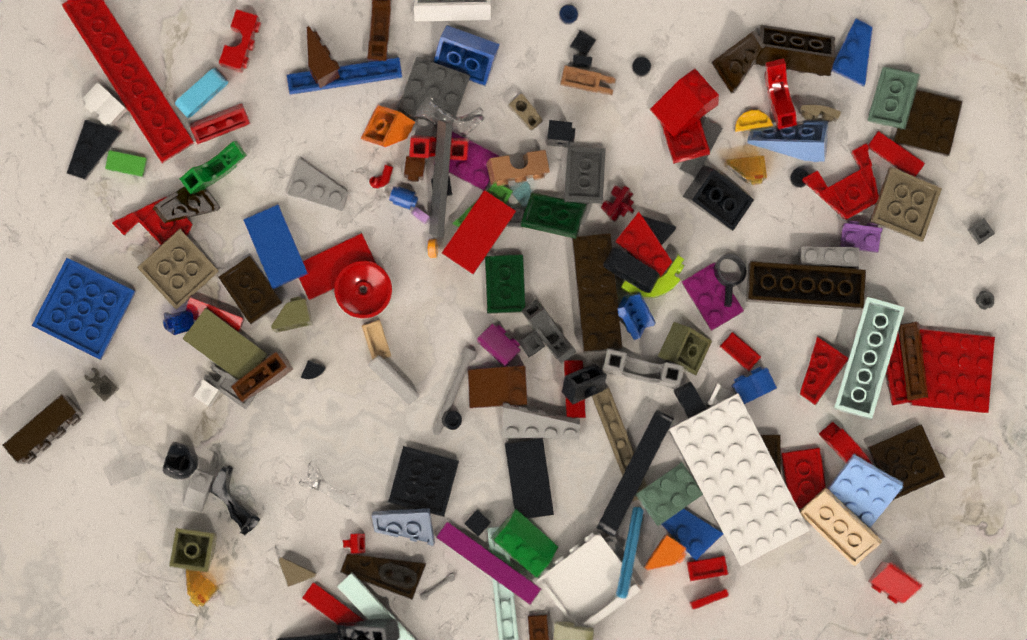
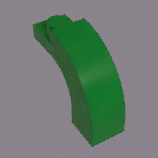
[179,141,247,194]

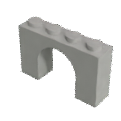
[602,349,684,389]

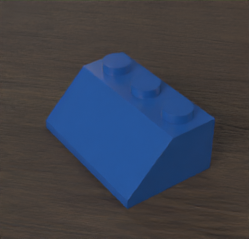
[433,25,500,86]

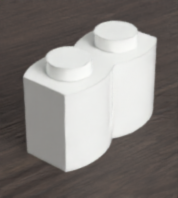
[82,83,127,126]

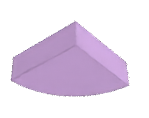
[411,207,430,224]

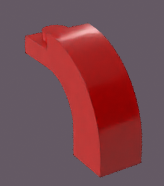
[764,58,797,130]
[819,422,874,466]

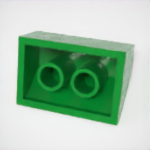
[490,509,558,578]

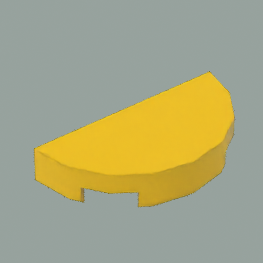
[735,110,773,132]

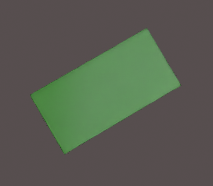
[105,150,147,177]

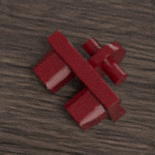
[601,185,635,222]

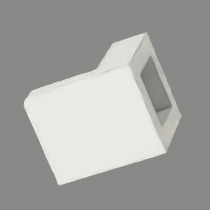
[194,380,221,407]
[706,384,733,407]

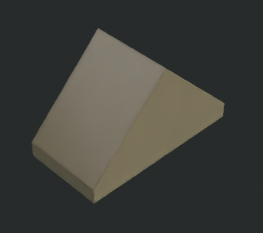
[279,557,317,587]

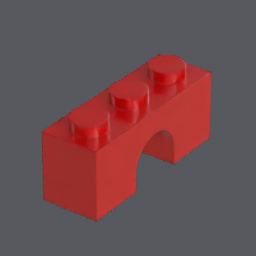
[219,9,261,73]
[409,135,469,161]

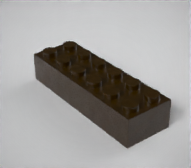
[572,233,623,353]
[746,261,866,310]

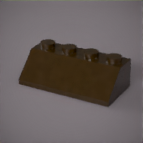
[755,25,835,76]

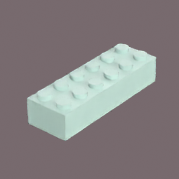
[834,297,905,420]

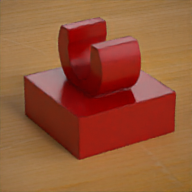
[343,534,366,553]

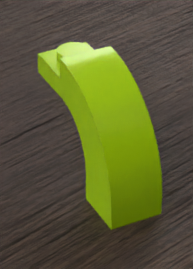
[620,255,685,299]

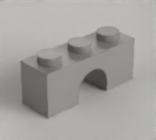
[798,246,859,269]

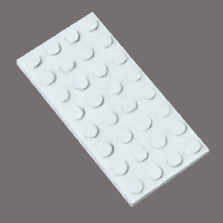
[669,393,809,566]

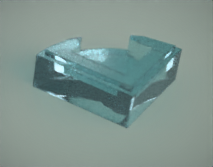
[512,181,531,208]

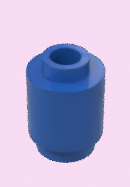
[389,186,419,210]

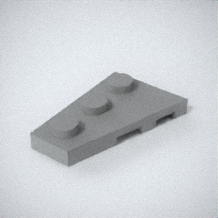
[288,158,348,211]

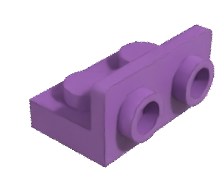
[840,221,883,253]

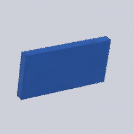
[244,205,308,289]

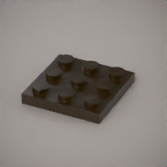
[893,89,963,157]
[868,424,945,500]

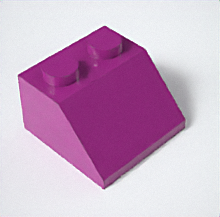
[477,324,521,367]

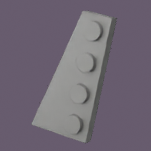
[502,403,580,440]

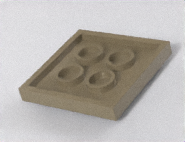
[870,167,942,242]
[137,229,219,310]

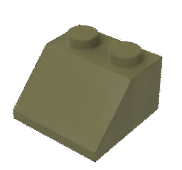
[271,296,313,333]
[658,322,712,375]
[169,528,217,572]

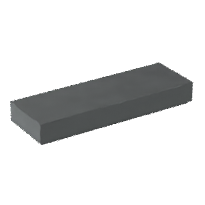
[679,119,723,178]

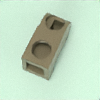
[508,93,543,131]

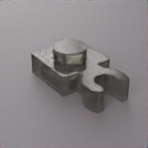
[84,368,119,402]

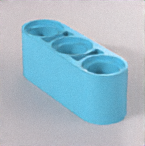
[175,68,228,118]

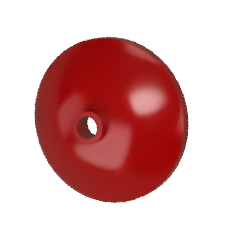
[334,261,392,319]

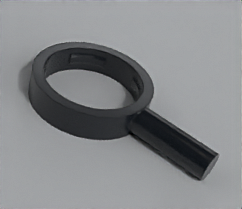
[714,254,747,307]

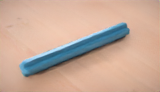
[616,507,644,599]

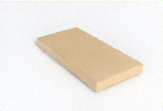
[799,488,882,566]

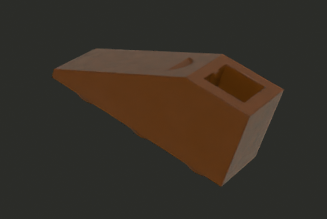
[307,26,340,88]

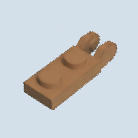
[560,66,616,95]

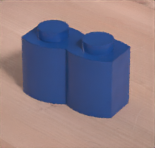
[731,366,777,404]

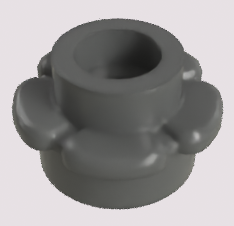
[976,291,994,310]

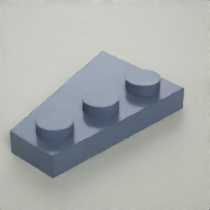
[372,509,435,546]

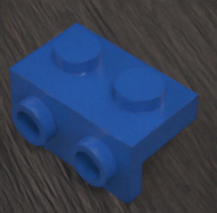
[618,292,656,340]

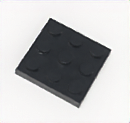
[388,446,459,517]

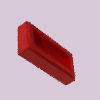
[720,332,761,372]
[687,556,728,581]
[689,589,729,610]

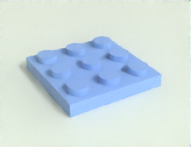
[827,454,903,528]

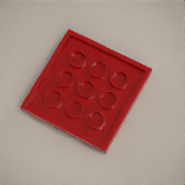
[911,329,995,414]

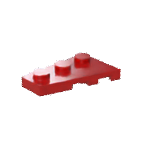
[615,212,672,277]
[800,337,849,406]

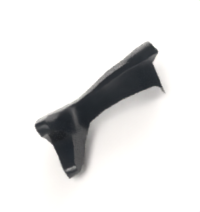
[209,465,260,536]

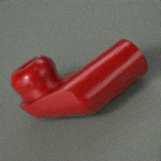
[369,165,393,189]

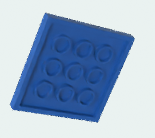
[32,258,136,360]

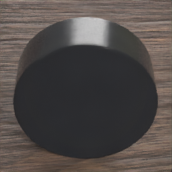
[632,57,651,77]
[790,168,809,188]
[442,410,462,430]

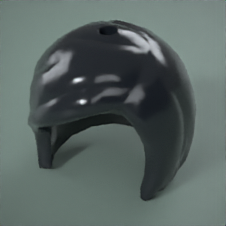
[162,442,199,480]

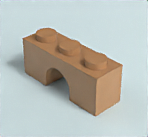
[486,150,550,186]

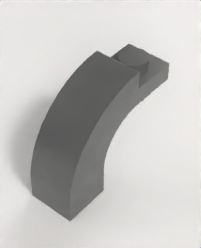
[521,299,576,363]

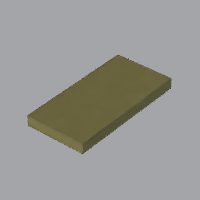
[183,308,267,380]

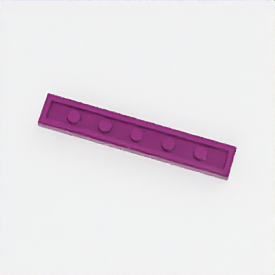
[436,522,542,605]

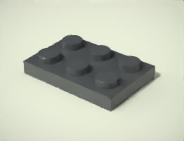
[565,146,606,204]

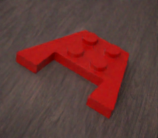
[802,143,879,220]
[112,197,193,245]

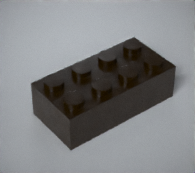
[2,394,83,464]

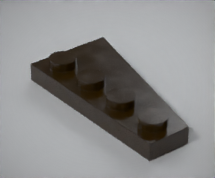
[340,554,427,600]

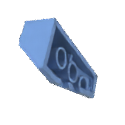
[747,120,828,162]

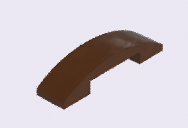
[367,0,392,61]

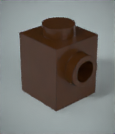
[404,156,426,182]

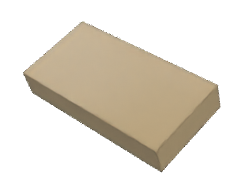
[362,320,392,360]

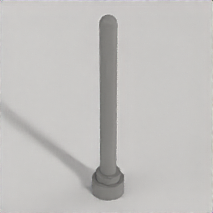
[433,347,478,435]

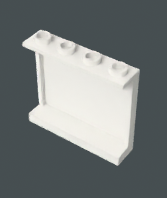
[536,532,642,627]

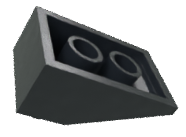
[682,165,754,231]

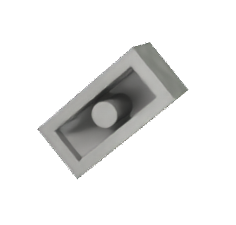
[183,469,216,513]

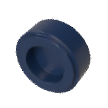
[559,5,578,25]

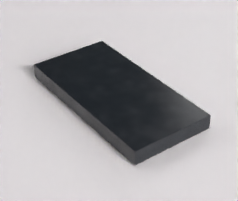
[505,438,554,519]

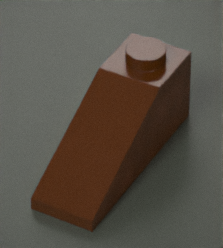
[231,352,293,402]

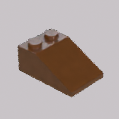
[468,366,527,408]

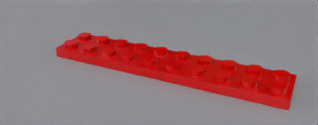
[61,0,195,164]

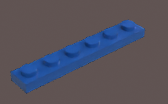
[287,58,403,95]

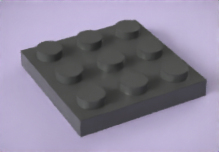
[397,56,470,127]

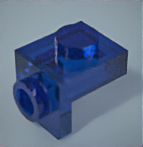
[163,309,194,335]

